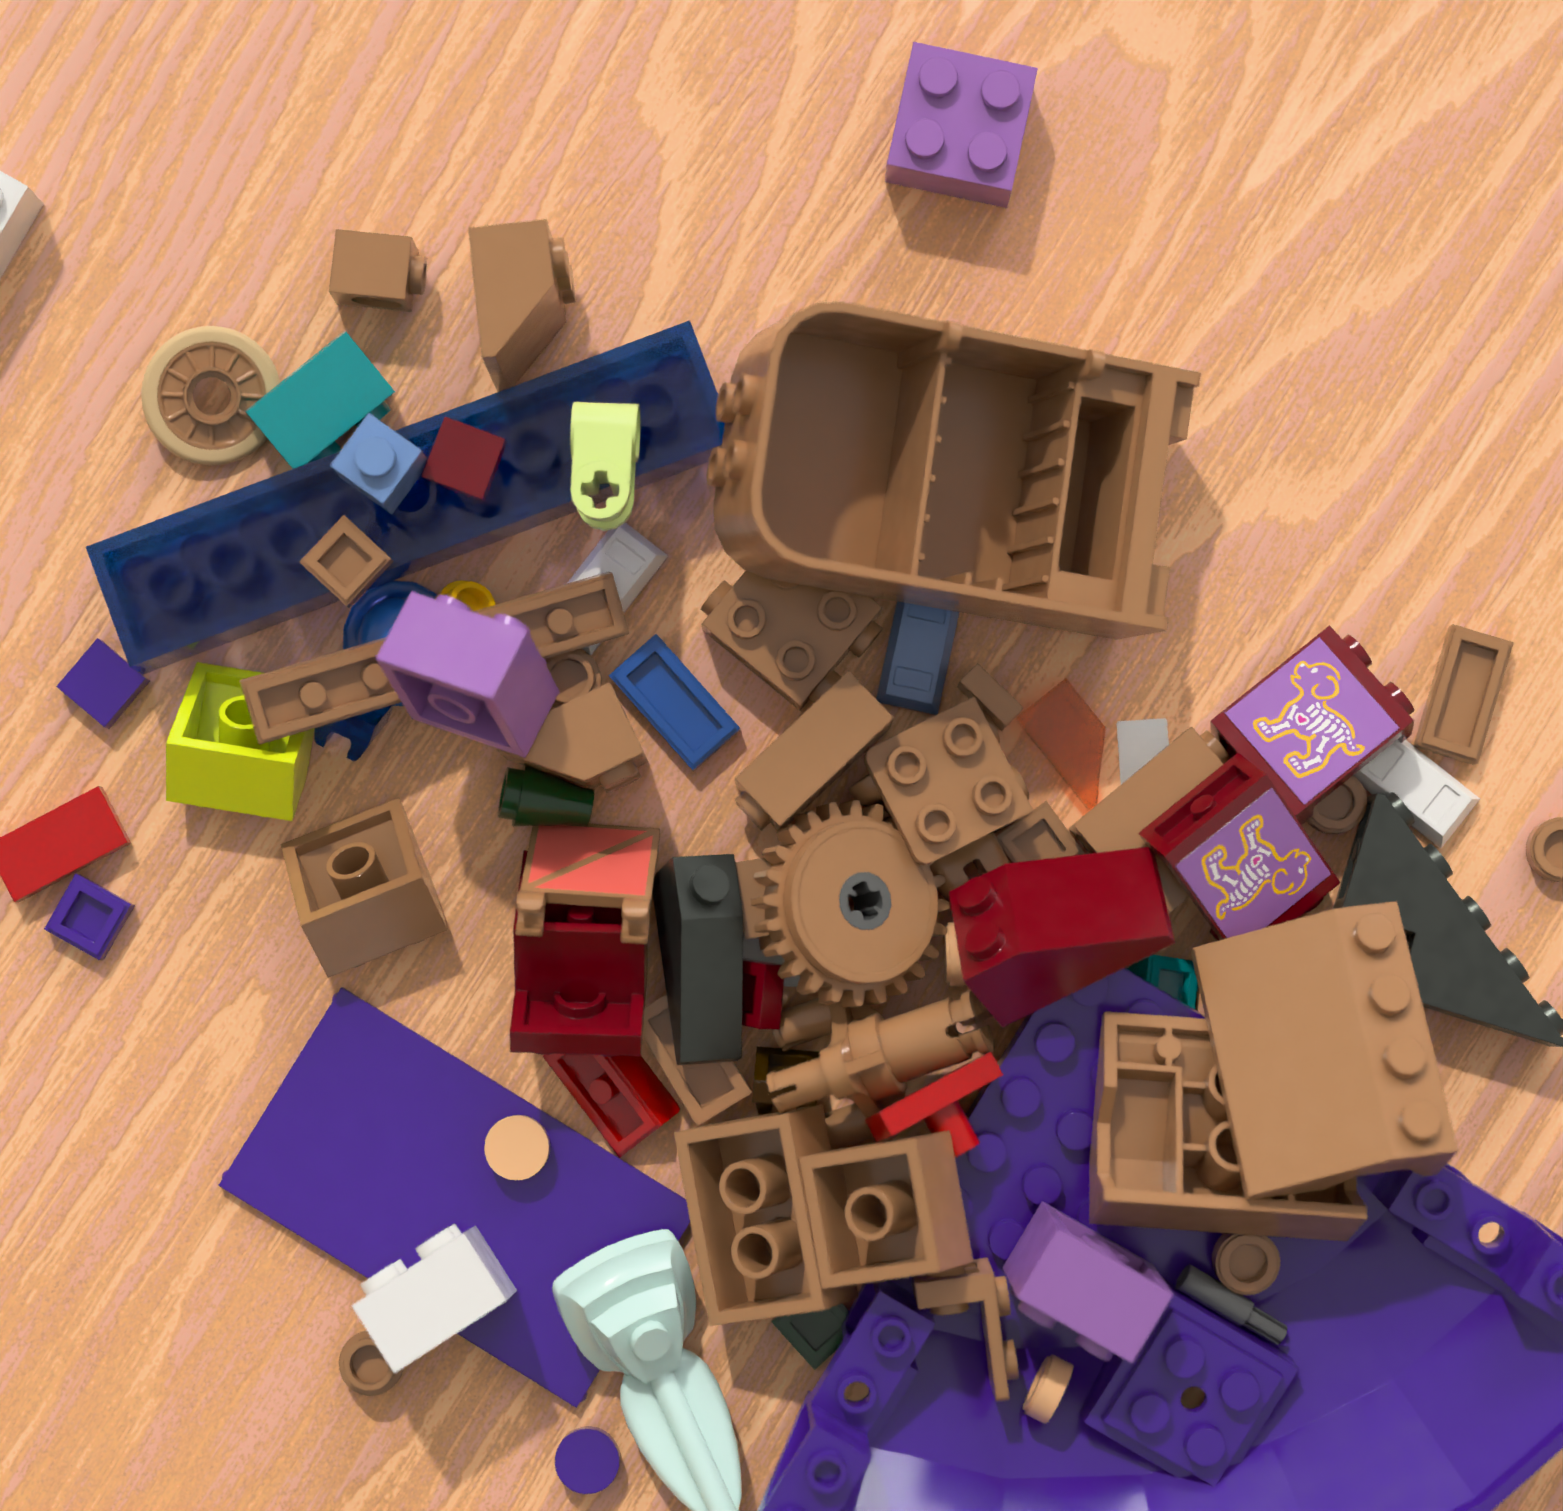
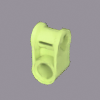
[570,402,641,531]

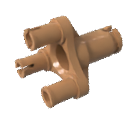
[767,990,994,1150]

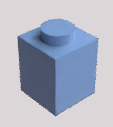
[330,413,428,515]

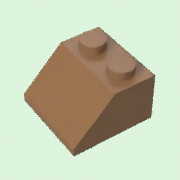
[496,682,648,793]
[281,798,448,977]

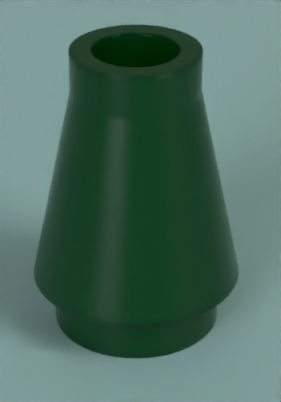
[498,764,594,827]

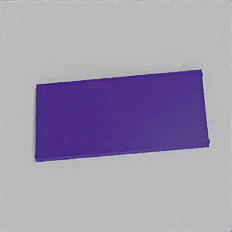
[218,987,690,1408]

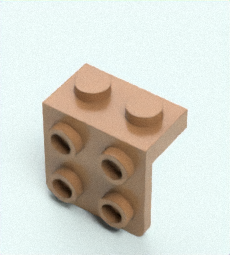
[864,697,1033,865]

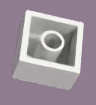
[352,1224,517,1373]

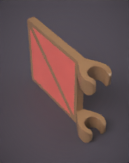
[516,824,660,944]

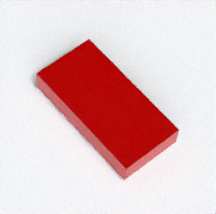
[0,786,131,903]

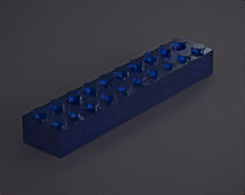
[86,320,725,674]

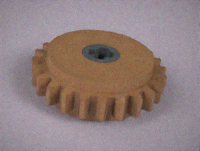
[751,800,949,1008]

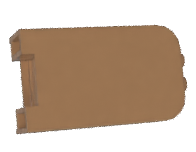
[706,302,1201,640]

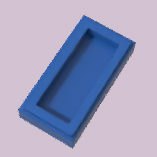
[609,634,741,772]

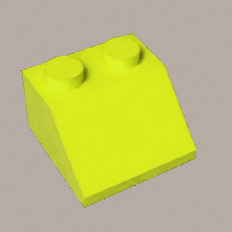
[166,662,315,821]

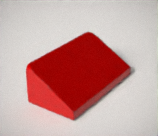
[542,1054,680,1158]

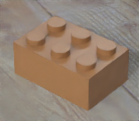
[674,1104,859,1326]

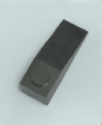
[653,854,743,1066]

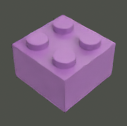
[885,42,1038,208]
[376,592,559,758]
[1003,1201,1173,1363]

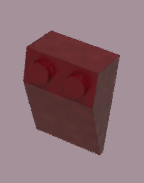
[949,847,1175,1027]

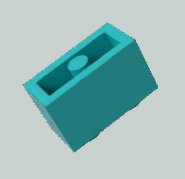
[245,331,395,473]

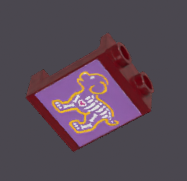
[1210,625,1414,825]
[1138,752,1341,941]

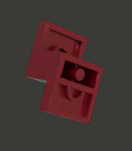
[510,850,648,1057]

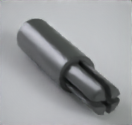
[1175,1264,1288,1345]

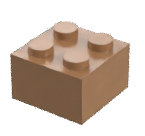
[799,1131,973,1289]

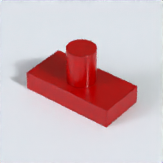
[864,1052,1003,1157]

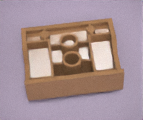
[1191,901,1458,1200]
[1089,1011,1367,1241]

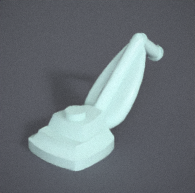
[552,1229,742,1511]

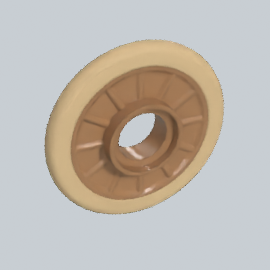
[141,326,280,466]

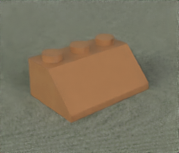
[468,219,576,392]

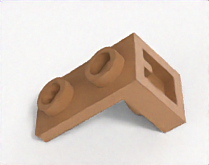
[911,1258,1018,1402]

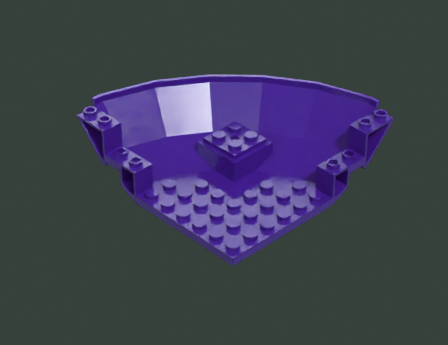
[758,968,1563,1511]

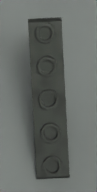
[1333,792,1563,1047]

